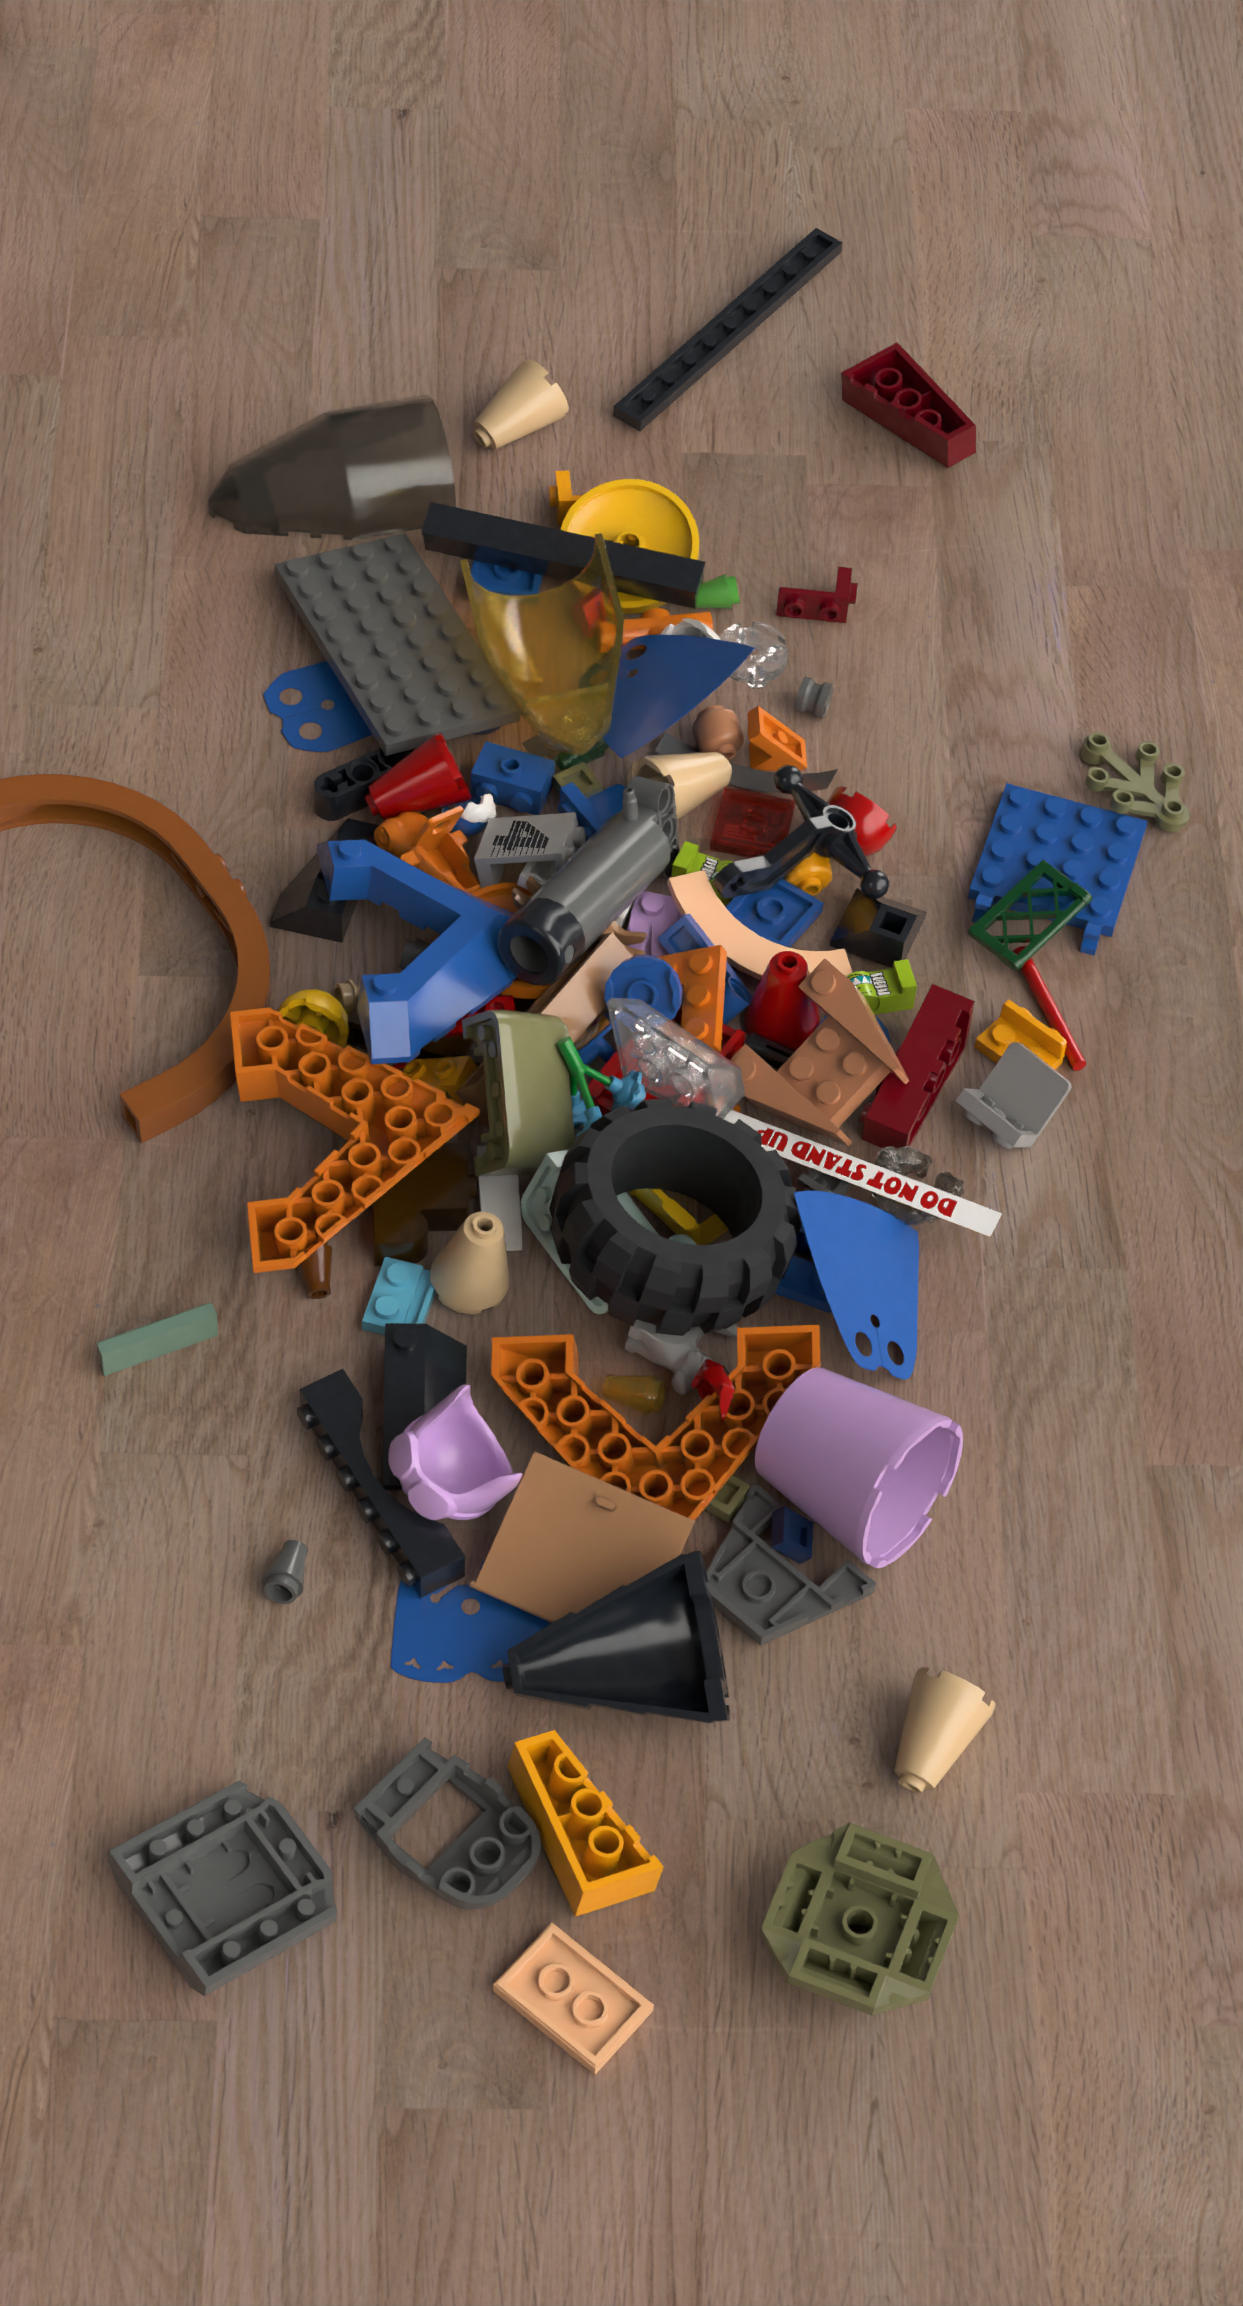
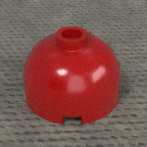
[827,786,897,856]

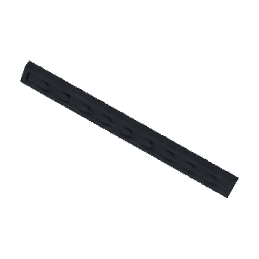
[613,228,842,431]

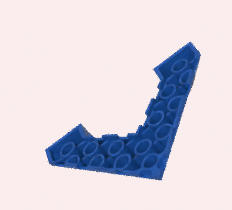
[317,840,517,1064]

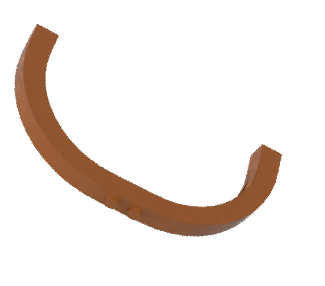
[0,774,271,1144]

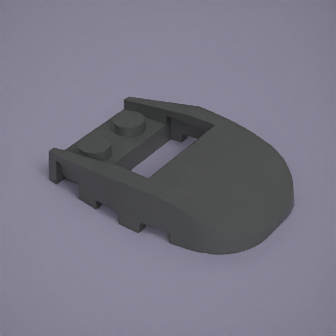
[354,1737,541,1910]

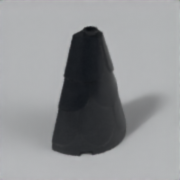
[502,1551,730,1724]

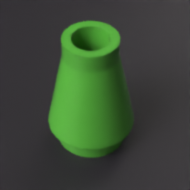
[691,574,740,609]

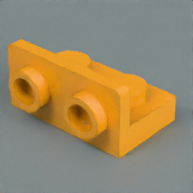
[974,999,1067,1070]

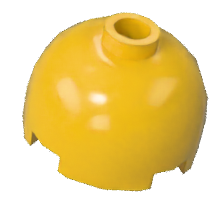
[276,989,350,1048]

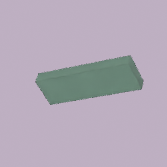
[96,1303,218,1376]

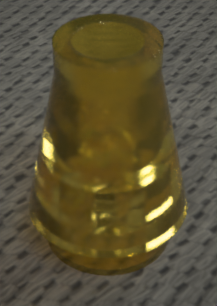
[602,1374,666,1415]

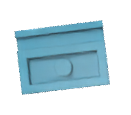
[362,1257,436,1335]

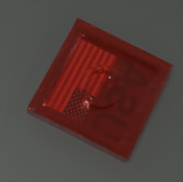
[710,787,796,858]

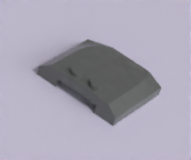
[108,1781,337,1996]

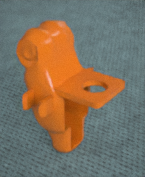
[374,806,481,894]

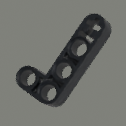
[314,748,416,821]

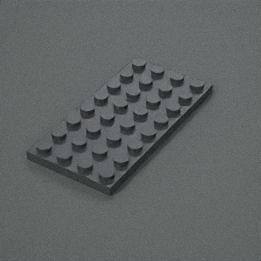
[274,533,521,756]

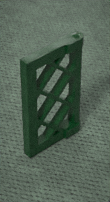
[968,860,1093,972]

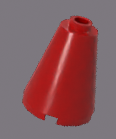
[365,732,472,820]
[744,951,820,1051]

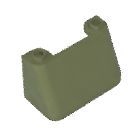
[462,1010,575,1176]

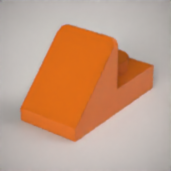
[747,706,807,771]

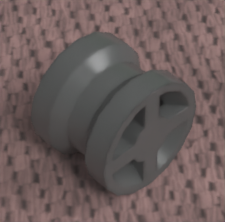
[795,677,833,719]

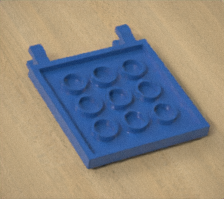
[968,783,1148,955]

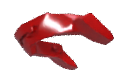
[690,1359,735,1421]

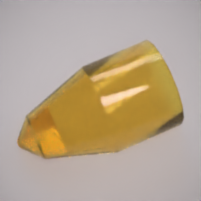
[460,533,625,756]

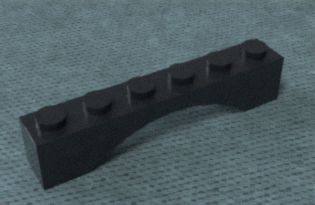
[297,1369,465,1598]

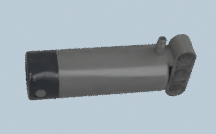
[497,776,680,986]

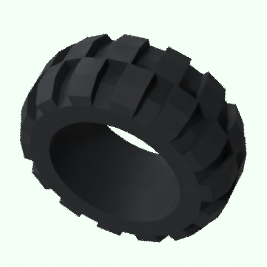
[549,1098,801,1336]

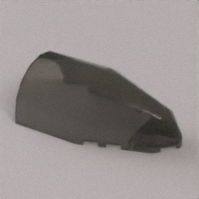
[208,395,456,541]

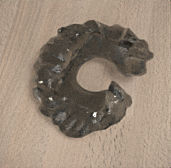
[872,1146,964,1225]

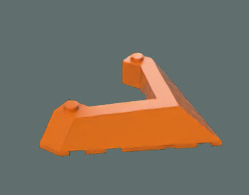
[230,1007,480,1273]
[491,1325,821,1521]

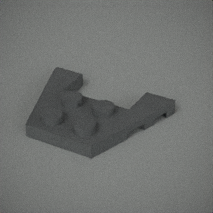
[706,1483,876,1646]

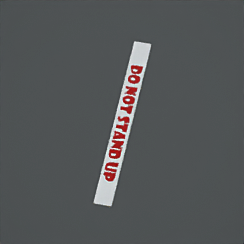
[719,1108,1002,1237]

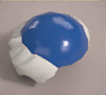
[441,794,496,837]

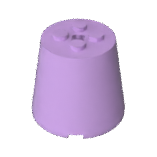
[755,1367,963,1568]

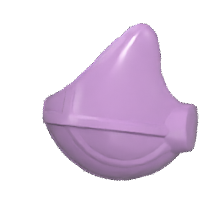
[388,1384,522,1520]

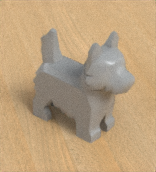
[624,1320,737,1395]

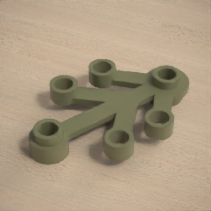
[1080,732,1190,832]

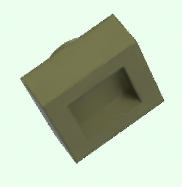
[552,762,603,798]
[705,1474,751,1523]

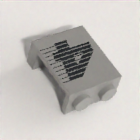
[474,812,586,888]

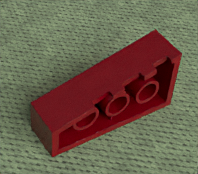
[841,342,976,468]
[860,984,975,1157]

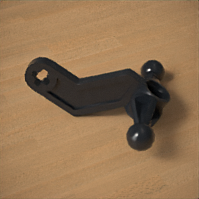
[713,765,890,899]

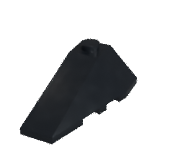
[270,818,379,943]
[383,1323,467,1490]

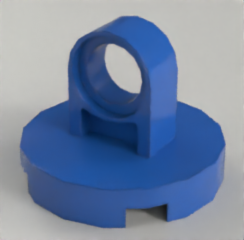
[604,955,683,1033]

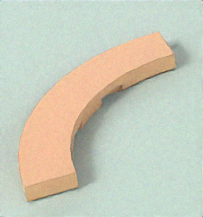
[667,870,853,980]

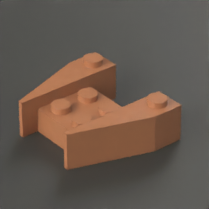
[719,958,910,1147]

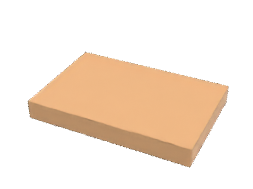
[493,1922,654,2075]

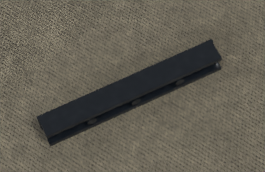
[421,502,706,609]

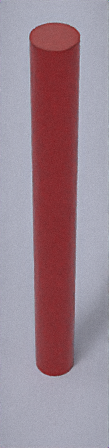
[1013,946,1087,1071]

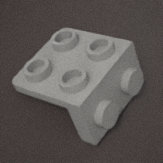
[955,1042,1071,1149]

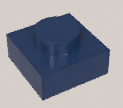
[771,1506,813,1564]

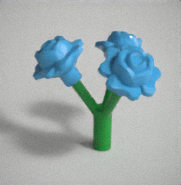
[556,1036,646,1137]

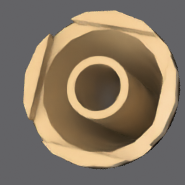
[473,359,569,450]
[627,752,732,820]
[430,1212,510,1315]
[894,1667,995,1794]

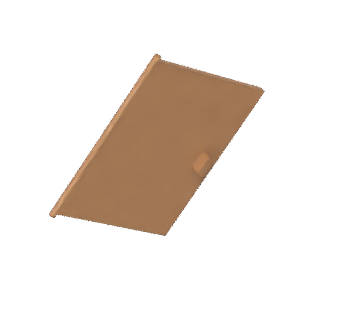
[469,1451,695,1623]

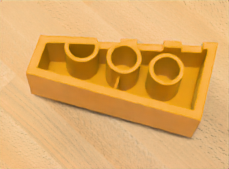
[507,1730,664,1917]

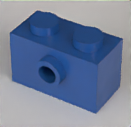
[470,741,555,815]

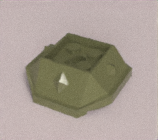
[760,1823,959,2016]

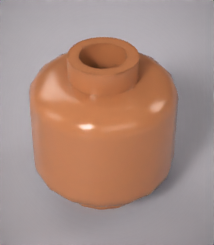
[692,705,744,760]

